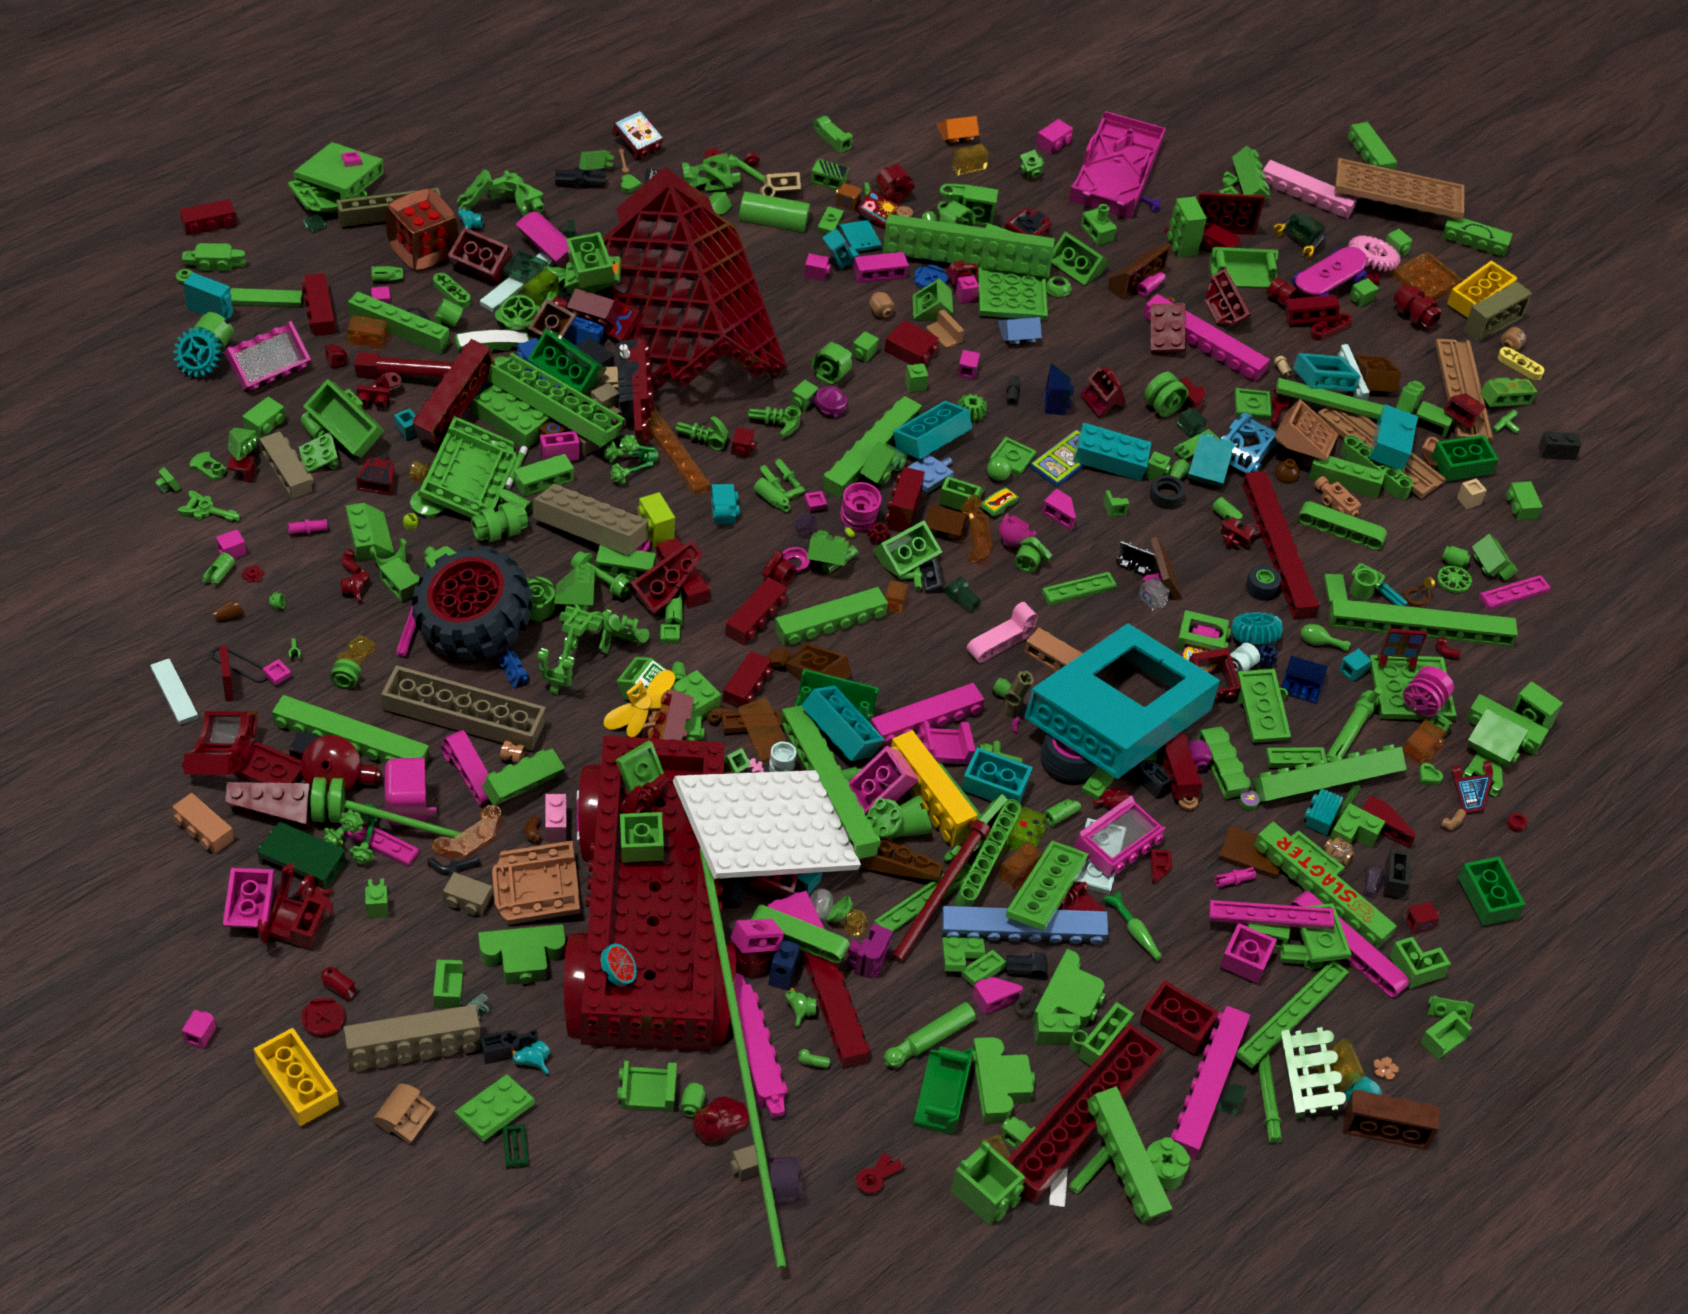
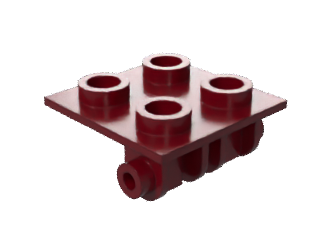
[1057,881,1105,912]

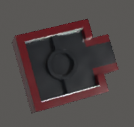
[1004,207,1052,237]

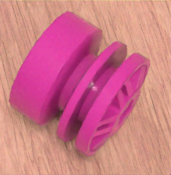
[840,482,881,532]
[1403,666,1454,717]

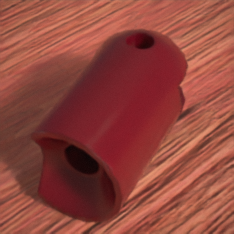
[321,967,357,1000]

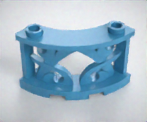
[1222,412,1279,473]

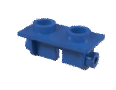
[498,647,529,689]

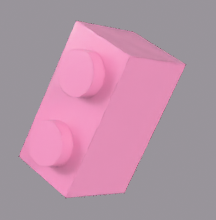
[545,794,566,841]

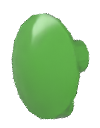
[410,490,446,519]
[866,798,902,838]

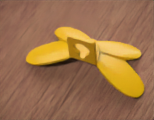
[603,670,675,737]

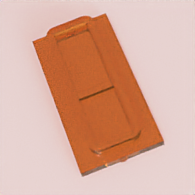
[737,697,787,762]

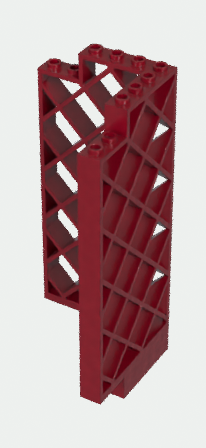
[602,167,788,393]

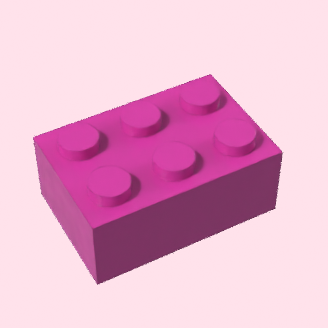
[849,746,919,815]

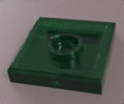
[502,248,548,288]

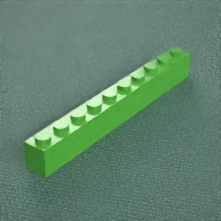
[1329,599,1518,647]
[781,705,880,859]

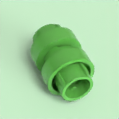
[471,502,528,543]

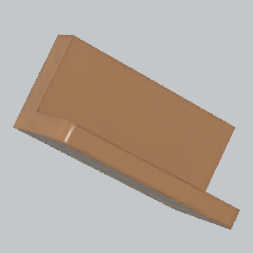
[926,310,964,349]

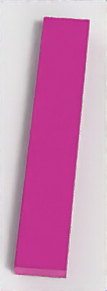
[1209,900,1334,930]

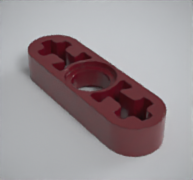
[1310,313,1352,341]

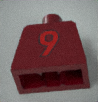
[1443,393,1485,429]

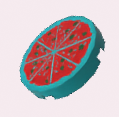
[600,944,637,987]

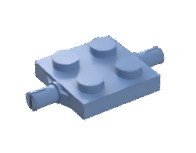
[908,454,954,493]

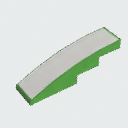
[455,330,529,353]

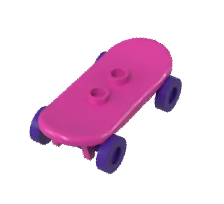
[1292,247,1368,297]

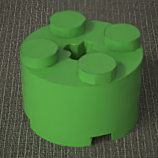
[939,201,976,226]
[193,312,234,351]
[811,342,852,384]
[527,577,555,622]
[1146,1137,1190,1191]

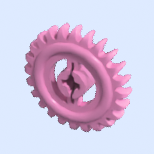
[1348,236,1401,272]

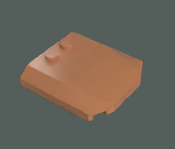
[492,841,581,925]

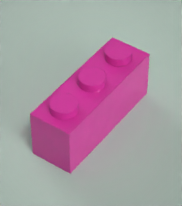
[853,252,909,283]

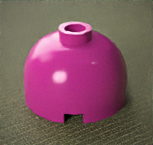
[999,514,1036,548]

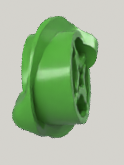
[495,295,540,332]

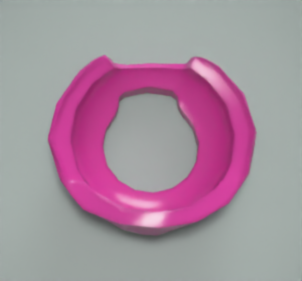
[782,547,810,572]

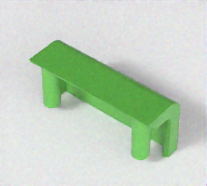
[1209,247,1278,289]

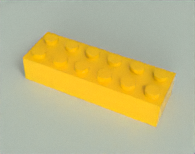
[891,730,978,848]

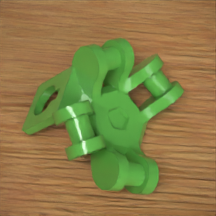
[599,614,649,654]

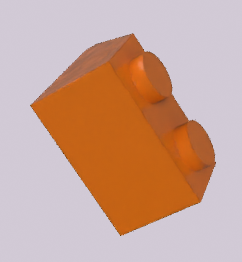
[937,116,979,143]

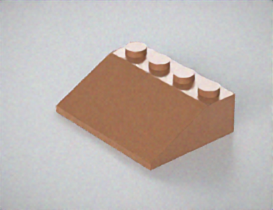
[1274,399,1338,460]

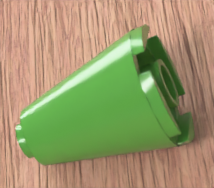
[889,795,932,838]

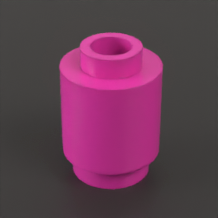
[1192,625,1219,638]

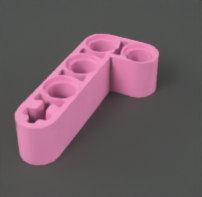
[966,602,1038,663]

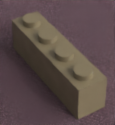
[259,431,314,499]

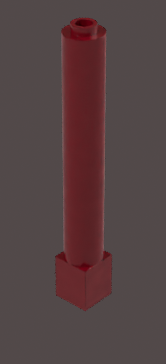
[354,352,453,379]

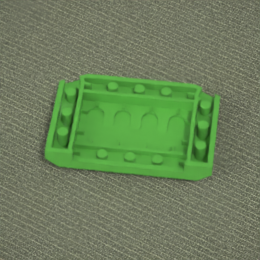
[418,416,517,518]

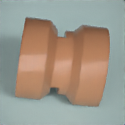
[500,740,526,764]

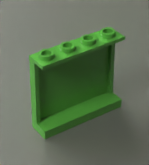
[293,142,384,200]

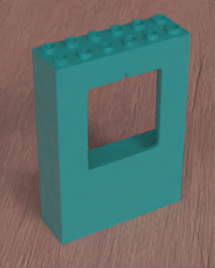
[1025,623,1220,779]

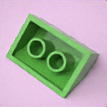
[1051,231,1110,286]
[346,503,395,562]
[873,521,942,577]
[554,564,595,605]

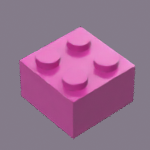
[1220,923,1277,983]

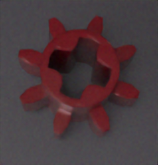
[867,523,891,545]

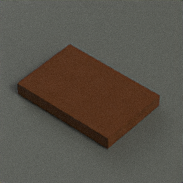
[1151,536,1182,600]
[1219,826,1280,879]

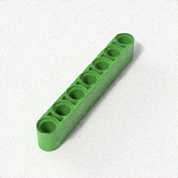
[954,799,1022,907]

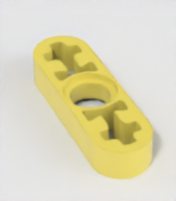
[1498,347,1544,380]

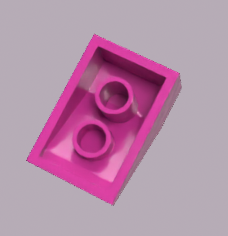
[223,868,276,928]

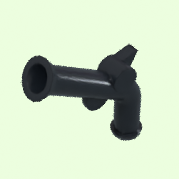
[427,854,481,878]

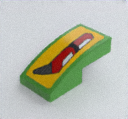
[980,488,1019,516]

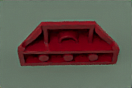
[1205,268,1251,325]

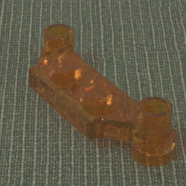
[961,494,993,562]
[432,805,501,857]

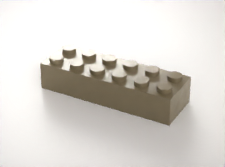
[533,484,649,555]
[344,1005,480,1071]

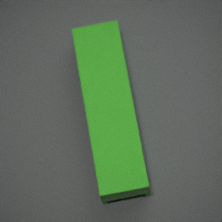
[486,353,625,447]

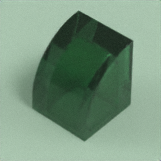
[1215,1084,1247,1116]

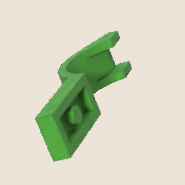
[943,794,1008,861]

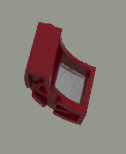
[182,710,258,775]

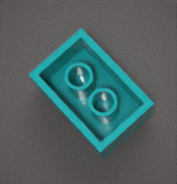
[961,747,1033,805]

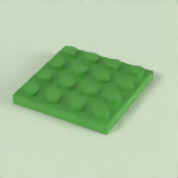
[978,267,1048,320]
[1369,655,1457,721]

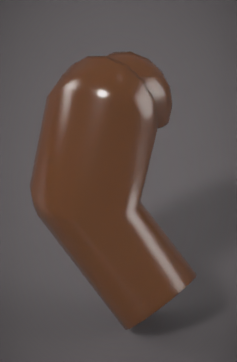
[707,707,733,724]

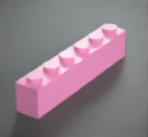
[1262,160,1358,219]

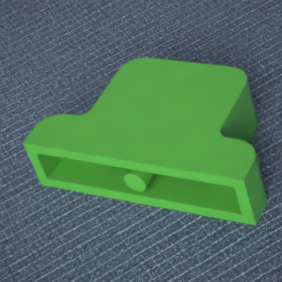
[1032,949,1106,1028]

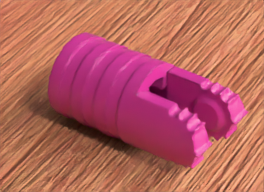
[1136,272,1165,297]

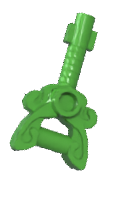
[178,490,241,522]

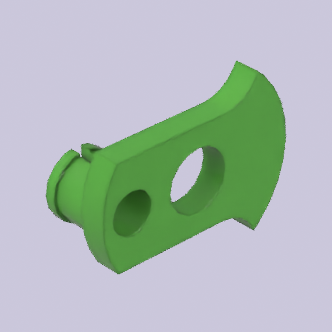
[190,452,227,481]

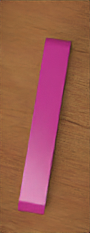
[1290,891,1410,997]

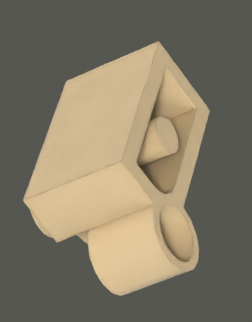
[760,172,801,196]

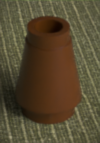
[212,599,243,622]

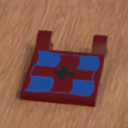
[1377,629,1427,669]

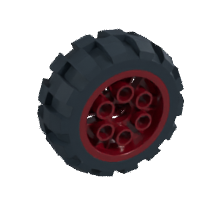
[411,546,533,661]

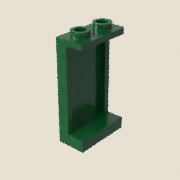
[257,822,346,890]

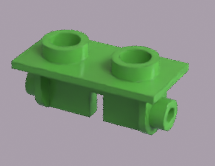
[1428,995,1474,1022]

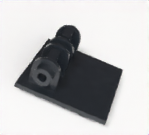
[1116,541,1155,575]

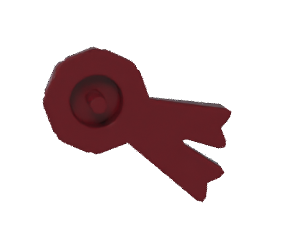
[856,1152,905,1195]

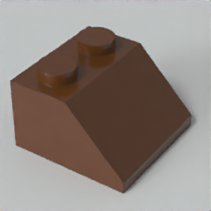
[528,298,576,338]
[926,505,968,538]

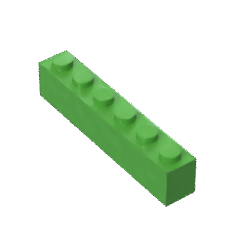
[348,291,450,354]
[774,587,888,646]
[1087,1087,1172,1223]

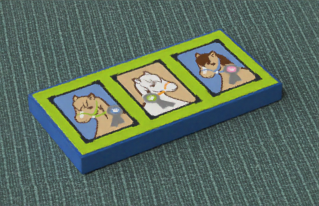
[1030,429,1085,487]

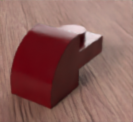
[1180,377,1205,416]

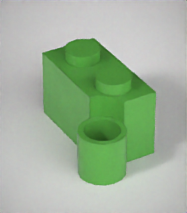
[1472,534,1518,580]
[1034,1013,1088,1053]

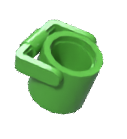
[434,298,463,328]
[1014,537,1052,573]
[1350,563,1385,600]

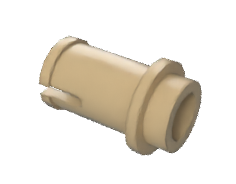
[1274,356,1293,378]

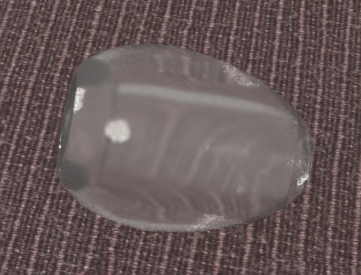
[810,889,834,922]

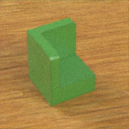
[1103,490,1129,518]

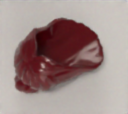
[692,1096,749,1143]

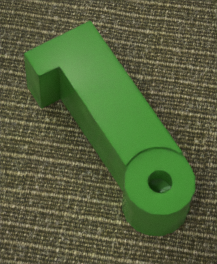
[813,116,853,153]

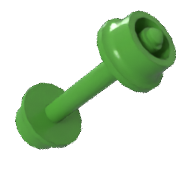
[571,551,631,598]

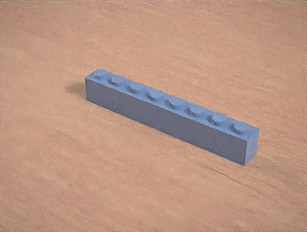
[941,906,1108,944]

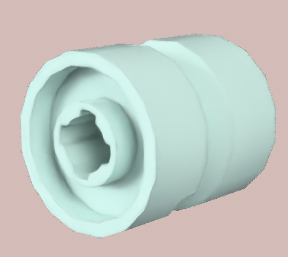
[1230,643,1260,674]
[769,741,797,772]

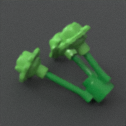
[604,435,658,485]
[323,803,378,864]

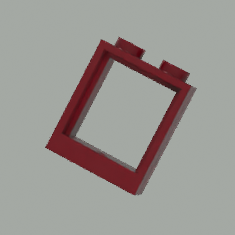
[1188,648,1241,702]

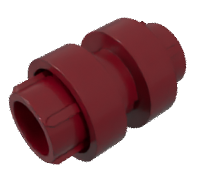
[1393,285,1442,328]

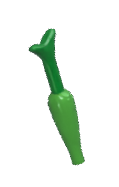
[1103,892,1162,961]

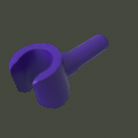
[1141,196,1161,212]

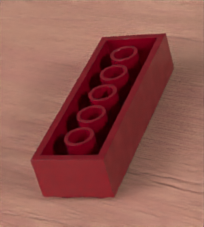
[412,339,495,450]

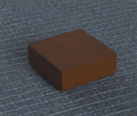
[767,648,790,668]

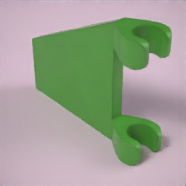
[1462,752,1503,797]

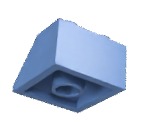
[998,317,1042,344]

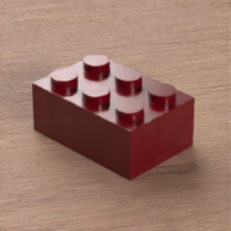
[448,227,513,284]
[885,467,925,533]
[1140,980,1219,1054]

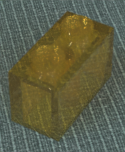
[951,144,989,175]

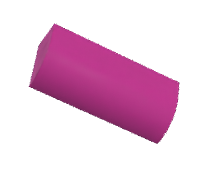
[516,212,570,268]

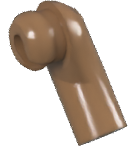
[1441,809,1466,831]

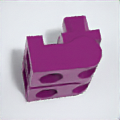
[846,923,893,978]

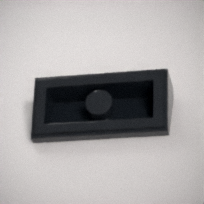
[919,557,947,594]

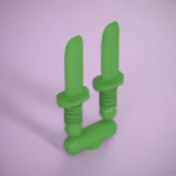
[760,459,805,500]

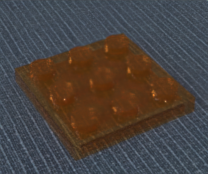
[1392,251,1463,299]

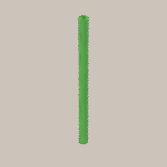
[344,800,466,841]

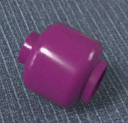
[1188,740,1213,770]

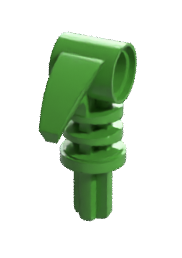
[748,406,801,437]
[675,416,729,450]

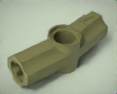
[1003,671,1034,718]

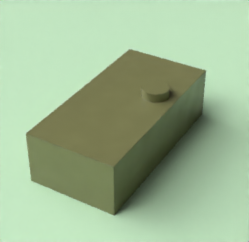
[1463,282,1532,343]

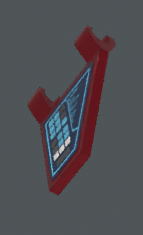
[1452,760,1493,814]

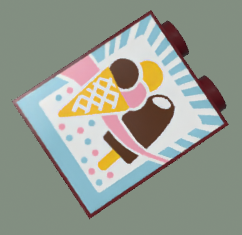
[612,111,663,160]

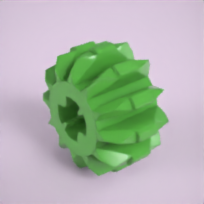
[957,393,987,423]

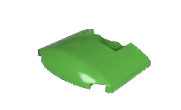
[288,180,368,213]

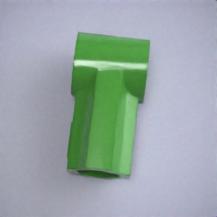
[1280,944,1323,969]

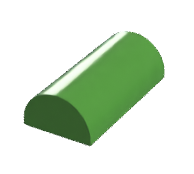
[739,191,811,233]

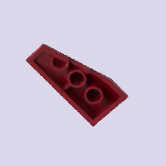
[630,540,703,614]

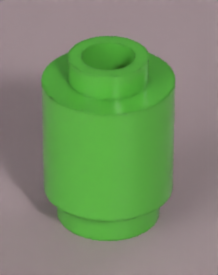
[1442,546,1470,568]
[680,1083,706,1117]

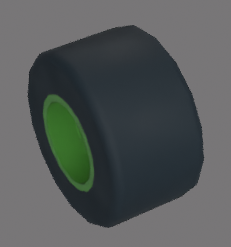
[1246,565,1281,600]

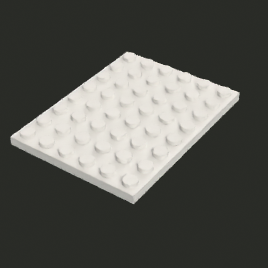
[673,770,861,879]

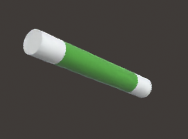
[504,446,528,489]

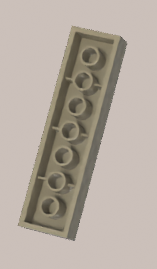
[381,665,546,751]

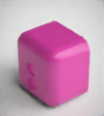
[384,757,437,826]

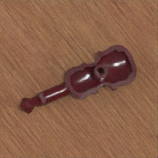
[1270,383,1294,425]

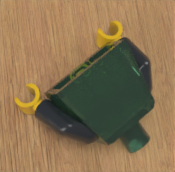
[1274,214,1326,260]

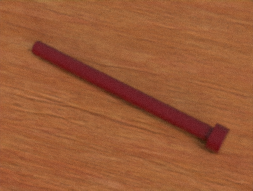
[892,819,991,963]

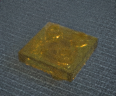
[1317,1038,1365,1093]

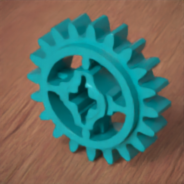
[173,327,223,378]

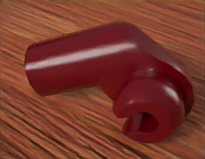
[342,549,361,574]
[1435,637,1461,659]

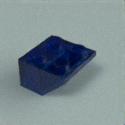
[1281,655,1328,703]

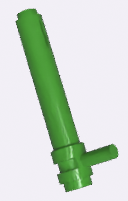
[1326,687,1382,762]

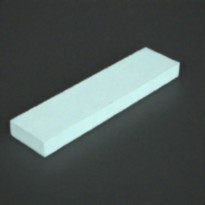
[150,659,198,726]

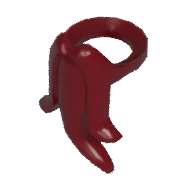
[296,874,333,916]

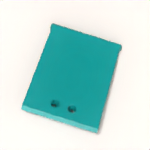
[839,220,882,251]

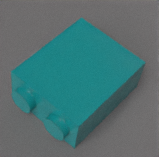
[183,272,233,322]
[1187,434,1235,488]

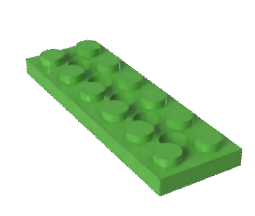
[1006,841,1089,931]

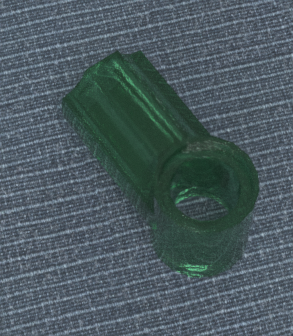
[944,577,982,612]

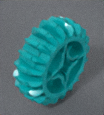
[1232,612,1283,645]

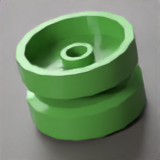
[1143,372,1189,417]
[311,777,345,823]

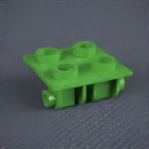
[299,432,338,473]

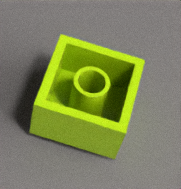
[637,492,675,549]

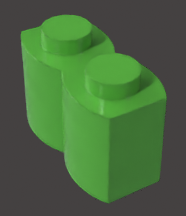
[1396,381,1425,413]

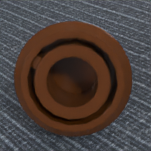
[1275,459,1299,483]

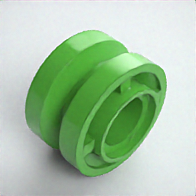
[330,659,361,689]

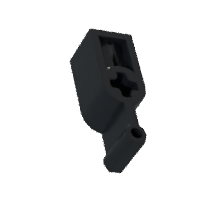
[1132,760,1172,799]
[480,1030,538,1064]

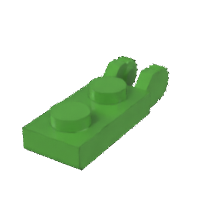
[457,169,493,210]

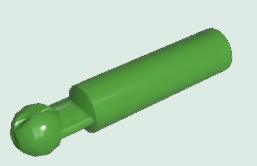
[884,1002,976,1068]

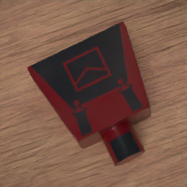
[356,454,395,496]

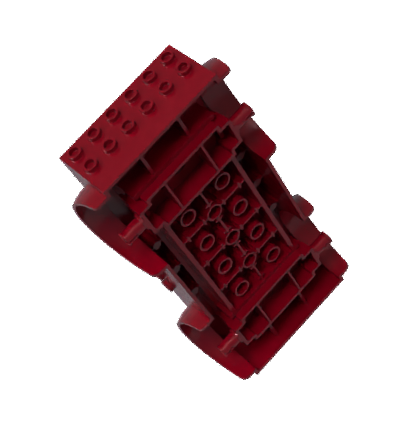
[564,736,736,1051]

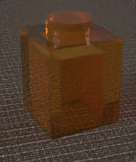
[885,580,908,613]

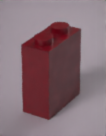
[884,320,939,365]

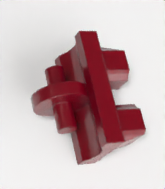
[356,381,391,409]
[1220,517,1254,549]

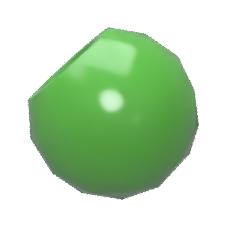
[987,456,1012,481]

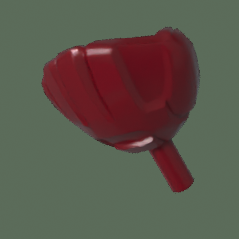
[1092,786,1129,810]

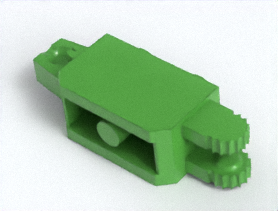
[182,243,246,271]

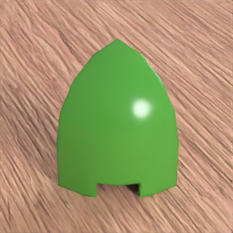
[709,192,732,214]

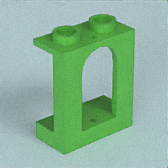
[1176,610,1231,651]

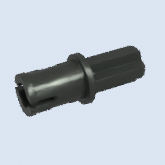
[1006,374,1020,406]

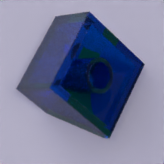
[1045,364,1074,415]

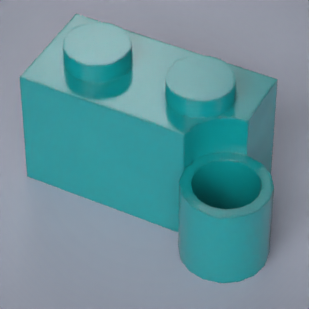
[822,229,860,270]
[711,484,739,524]

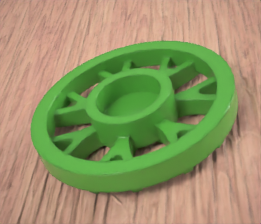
[1437,566,1472,593]

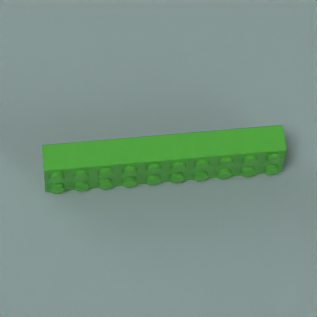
[883,214,1055,278]

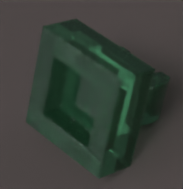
[461,992,490,1019]

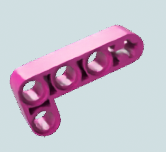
[441,730,490,806]

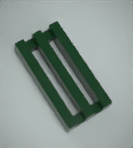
[502,1124,528,1169]

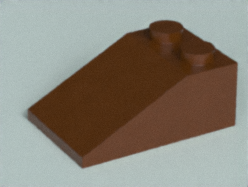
[1353,355,1401,394]
[784,643,852,680]

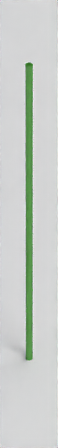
[700,848,786,1269]

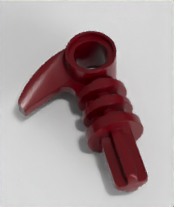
[619,774,669,814]

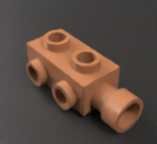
[1314,476,1362,518]

